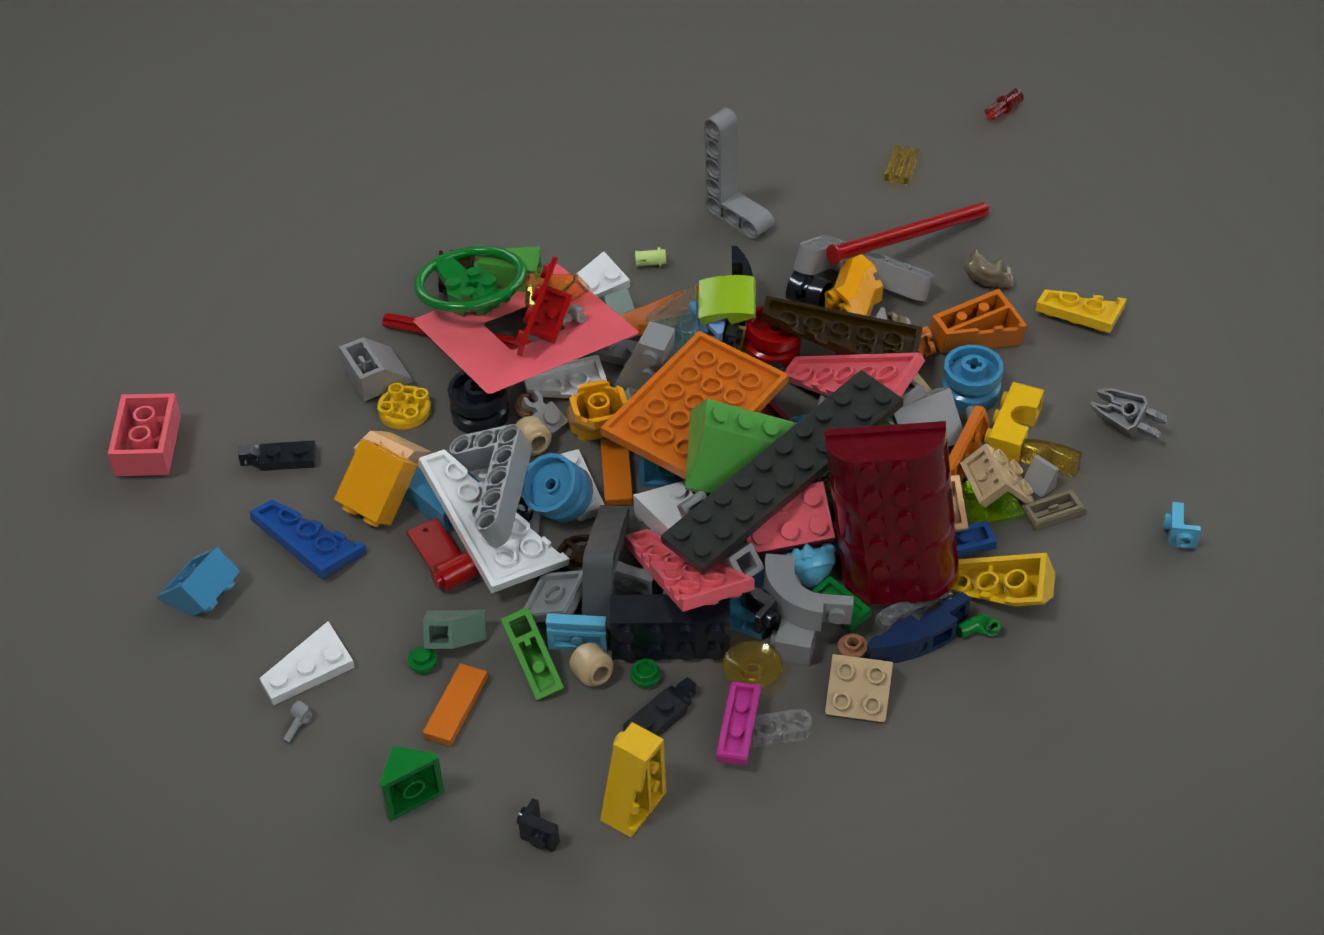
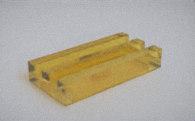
[884,144,920,185]

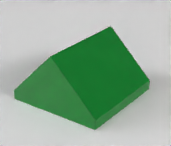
[379,746,445,822]

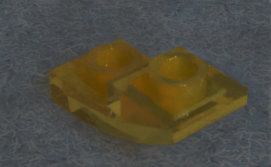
[1020,439,1082,478]

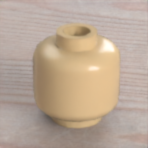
[515,416,551,456]
[569,642,613,687]

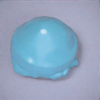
[781,543,836,589]

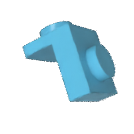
[1163,502,1201,549]

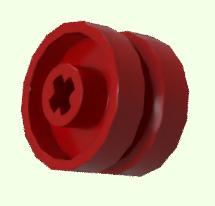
[743,305,802,369]

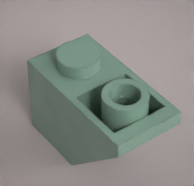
[423,610,487,649]

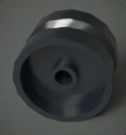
[447,371,510,434]

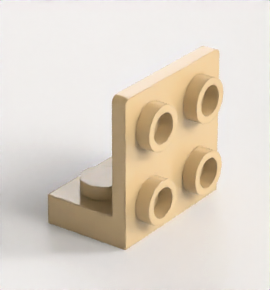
[960,443,1034,507]
[825,654,894,722]

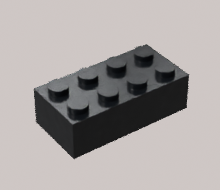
[610,594,731,661]

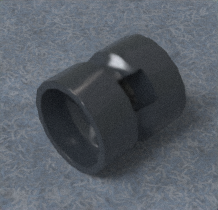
[786,270,833,307]

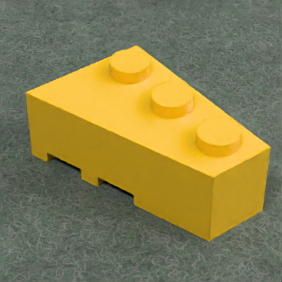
[600,722,666,838]

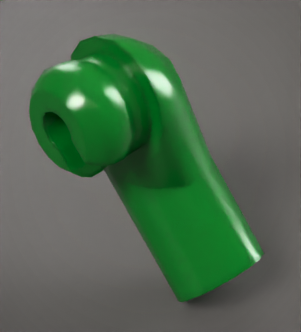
[956,614,1002,639]

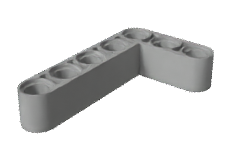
[704,107,774,239]
[793,235,934,301]
[449,424,532,547]

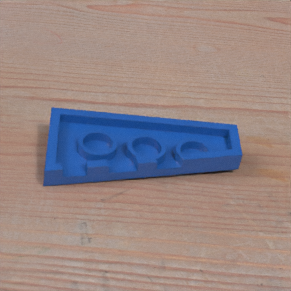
[250,499,366,579]

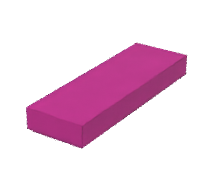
[716,681,761,766]

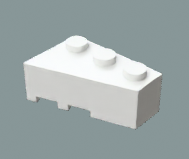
[633,481,693,535]

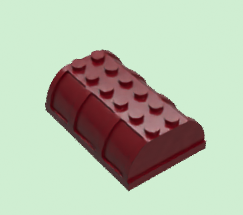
[825,421,959,605]

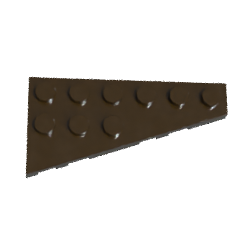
[761,296,923,380]

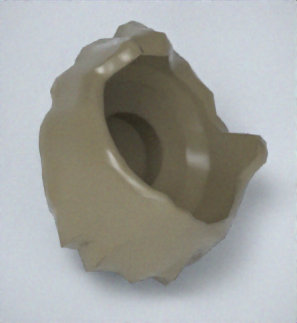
[963,248,1015,289]

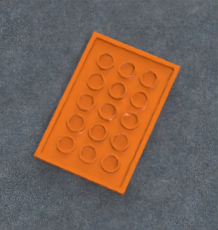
[600,331,789,480]

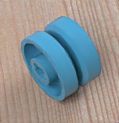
[942,345,1003,412]
[521,453,594,523]

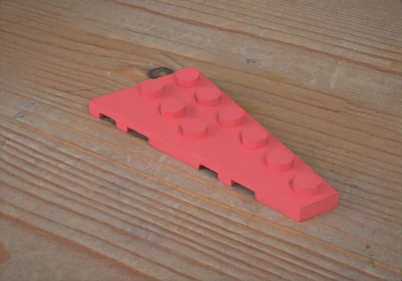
[784,353,925,397]
[625,529,754,612]

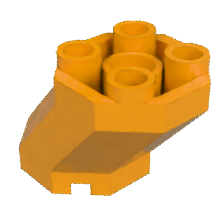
[825,254,883,316]
[566,380,627,441]

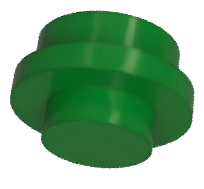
[407,646,437,675]
[630,659,660,688]

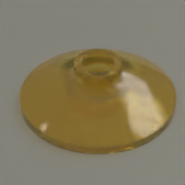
[723,641,783,690]

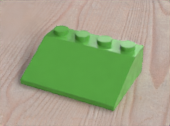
[685,399,796,495]

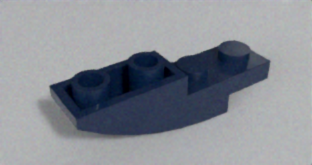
[866,591,971,664]

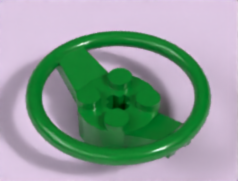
[414,246,527,316]

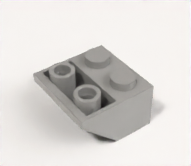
[339,337,413,402]

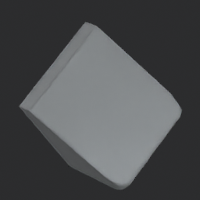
[1024,455,1059,497]

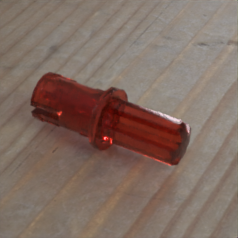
[984,89,1024,120]

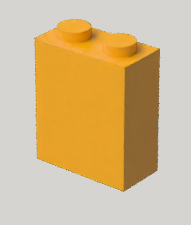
[334,439,418,527]

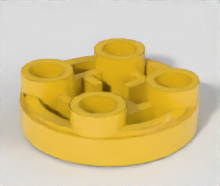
[377,382,431,430]

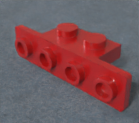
[515,256,573,356]

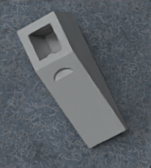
[770,574,816,666]

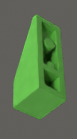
[501,607,564,701]

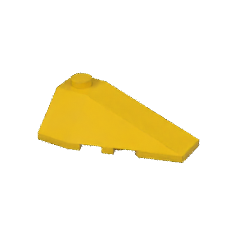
[948,553,1056,606]

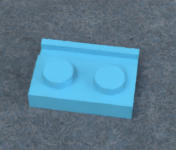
[546,613,608,652]

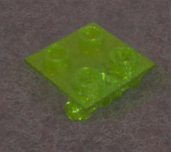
[961,482,1025,524]

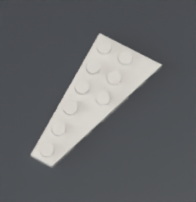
[418,449,570,593]

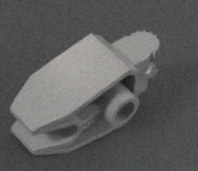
[1090,388,1169,439]

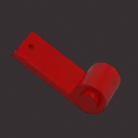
[407,518,478,592]

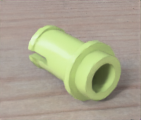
[635,247,667,267]

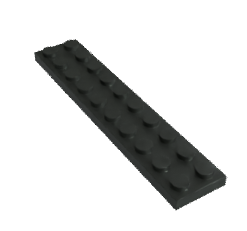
[661,370,904,575]

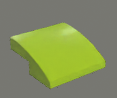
[698,275,756,325]

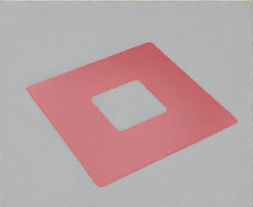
[413,264,638,394]

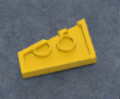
[1035,289,1127,333]

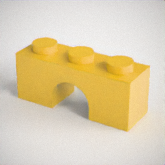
[984,382,1044,464]

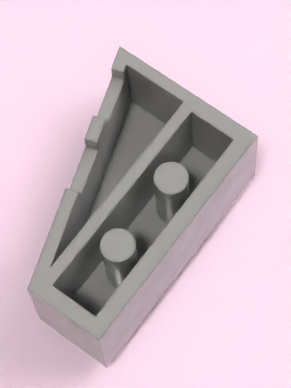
[613,321,675,391]

